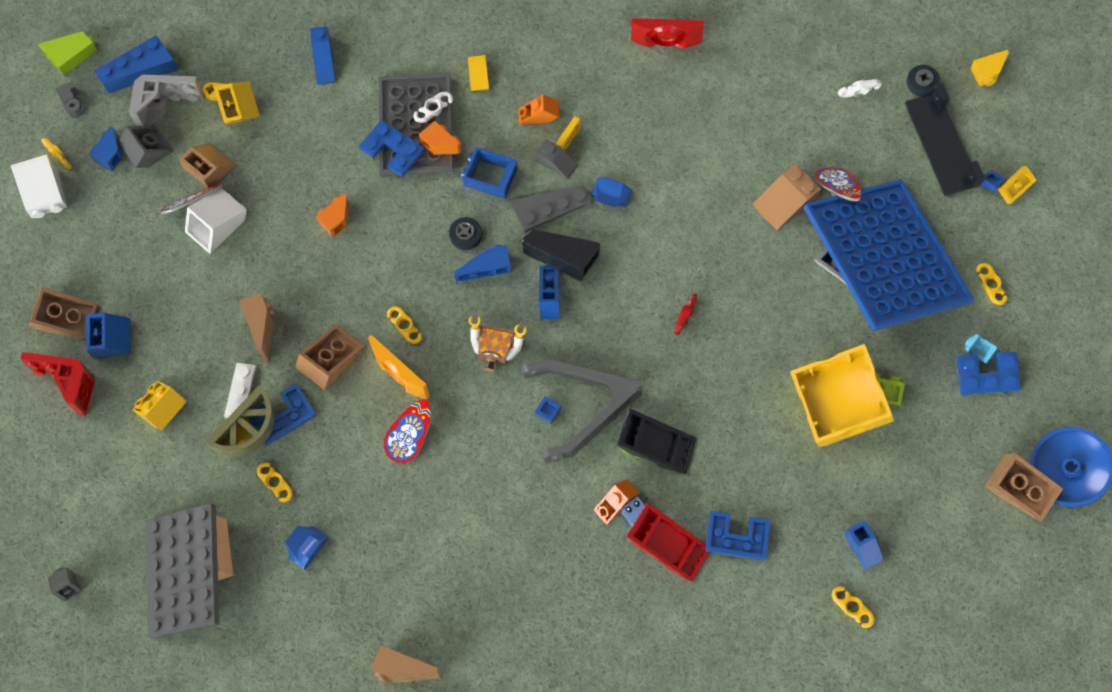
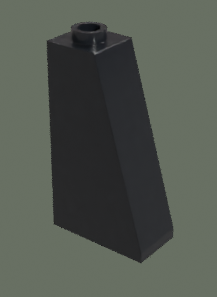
[522,229,601,281]

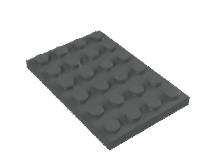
[379,73,453,176]
[146,504,219,639]

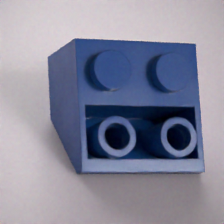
[86,313,131,358]

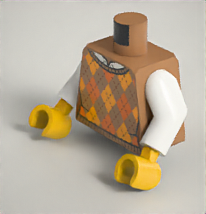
[469,315,528,372]

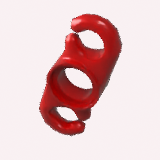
[674,293,697,336]

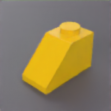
[971,50,1009,87]

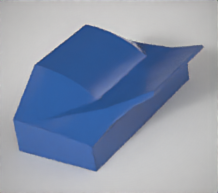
[591,177,632,208]
[285,526,329,570]

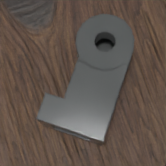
[55,81,84,118]

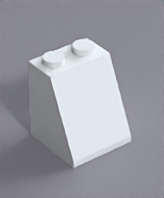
[11,154,67,218]
[185,188,247,254]

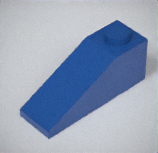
[310,26,335,85]
[454,245,511,282]
[539,266,559,320]

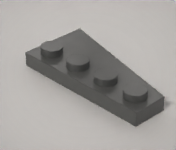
[509,186,592,233]

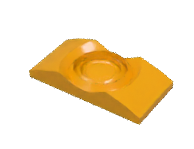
[368,335,430,399]

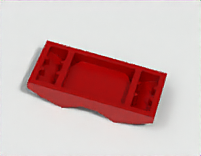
[631,18,704,49]
[626,503,709,582]

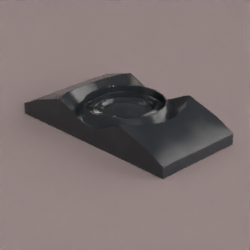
[617,408,696,474]

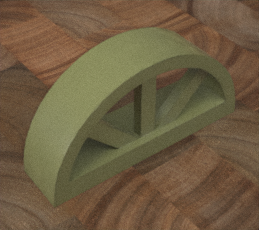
[205,385,275,456]

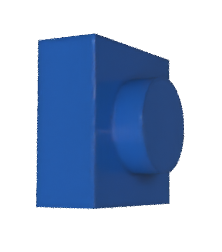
[981,170,1007,192]
[535,396,562,424]

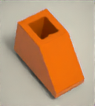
[519,94,559,125]
[419,121,462,155]
[316,193,349,237]
[594,479,640,525]

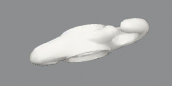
[838,79,882,98]
[413,91,453,123]

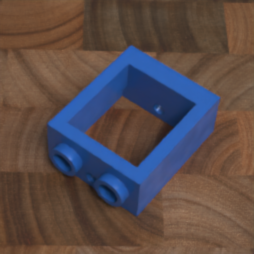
[461,147,518,199]

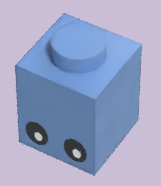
[622,497,645,526]

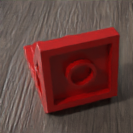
[21,352,95,416]

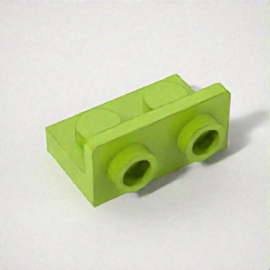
[876,373,905,406]

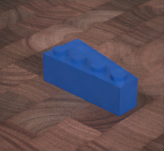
[94,35,178,93]

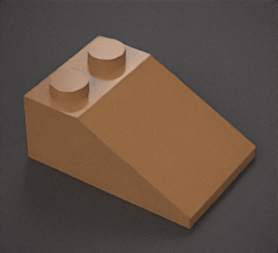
[752,164,821,230]
[28,287,98,339]
[239,292,275,363]
[295,324,365,390]
[984,453,1063,522]
[371,646,442,684]

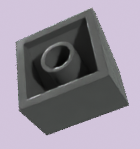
[118,125,174,168]

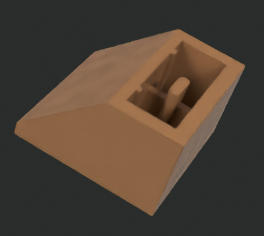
[179,143,235,188]

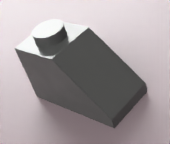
[536,139,577,179]
[48,567,82,602]

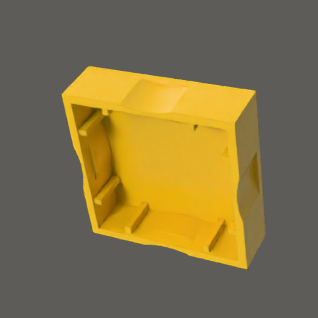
[790,344,894,448]

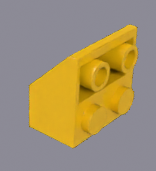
[214,81,260,126]
[132,381,187,431]

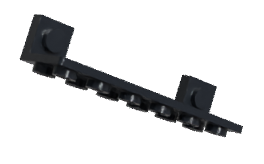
[905,82,984,196]

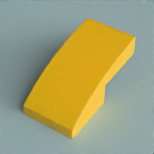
[468,55,489,92]

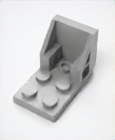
[129,75,204,126]

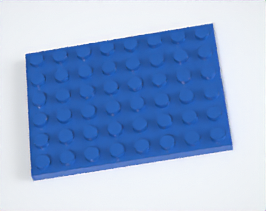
[804,179,974,331]

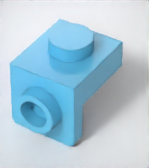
[965,333,998,364]

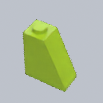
[38,31,98,76]

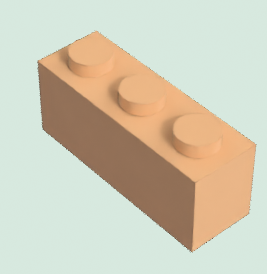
[216,516,234,581]

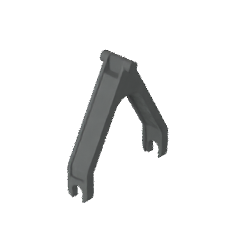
[521,359,642,463]

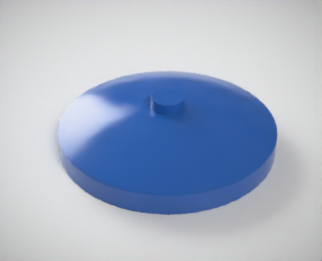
[1030,427,1112,508]

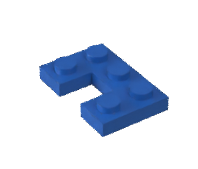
[359,120,425,178]
[957,352,1021,395]
[249,383,317,446]
[705,511,770,561]

